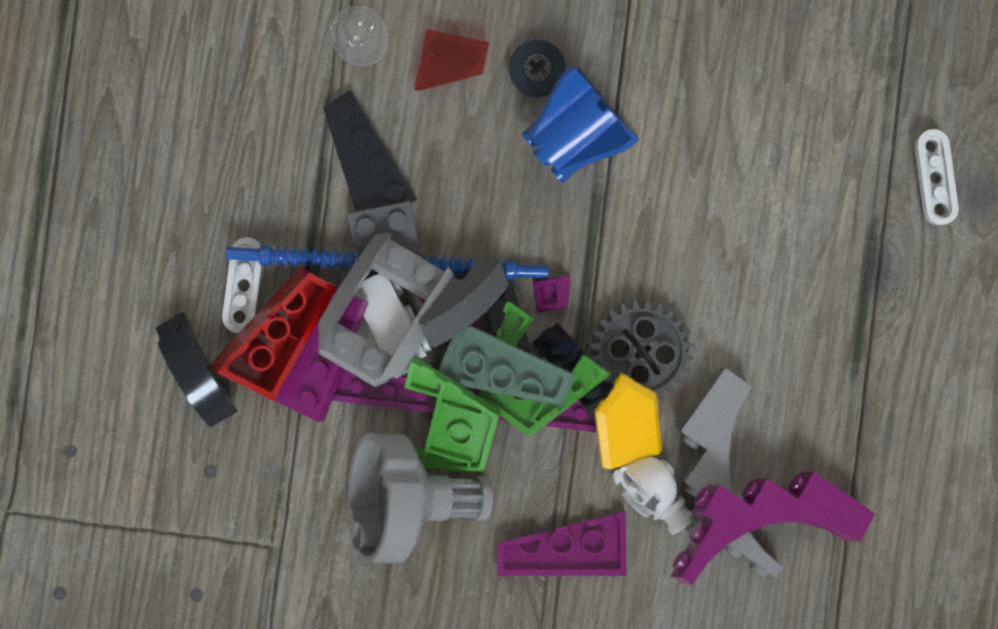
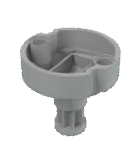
[347,433,493,563]

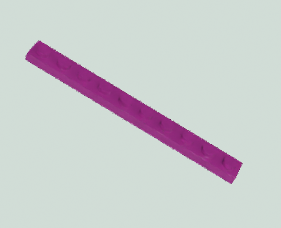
[332,369,597,432]

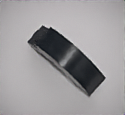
[155,312,238,427]

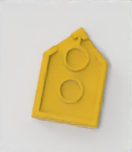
[594,372,662,469]

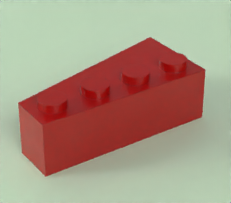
[210,267,337,401]

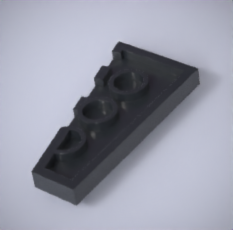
[323,90,417,210]

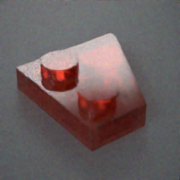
[414,29,490,91]

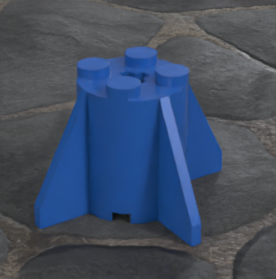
[521,65,639,183]

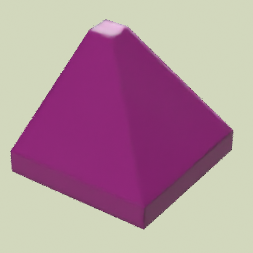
[533,276,571,312]

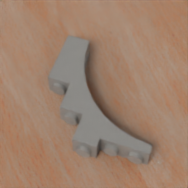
[677,367,783,578]

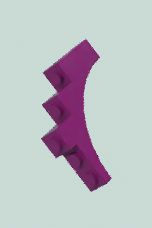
[670,472,875,585]

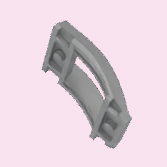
[318,233,456,387]

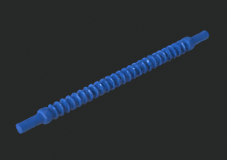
[226,245,548,280]

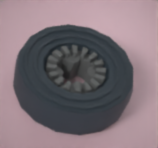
[509,39,566,98]

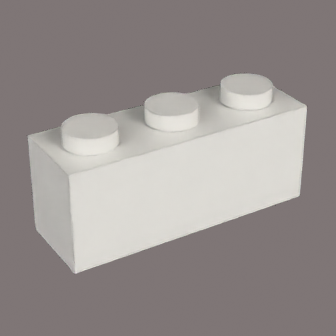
[355,273,432,378]

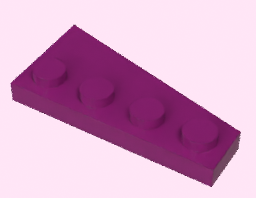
[274,289,369,422]
[497,511,627,576]

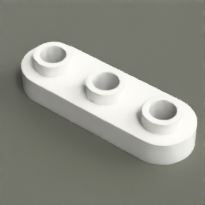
[914,129,959,226]
[222,237,263,333]

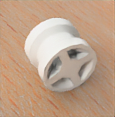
[659,496,697,535]

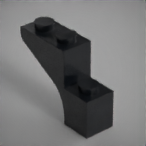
[533,323,613,423]

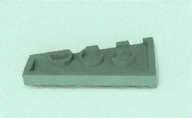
[438,325,576,405]

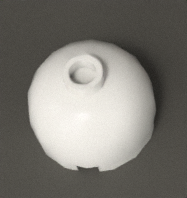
[613,457,677,520]

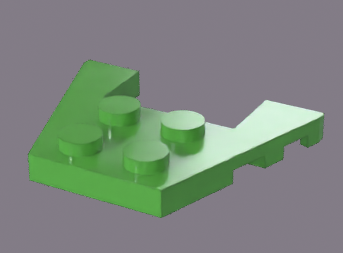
[478,301,610,436]
[405,357,501,472]

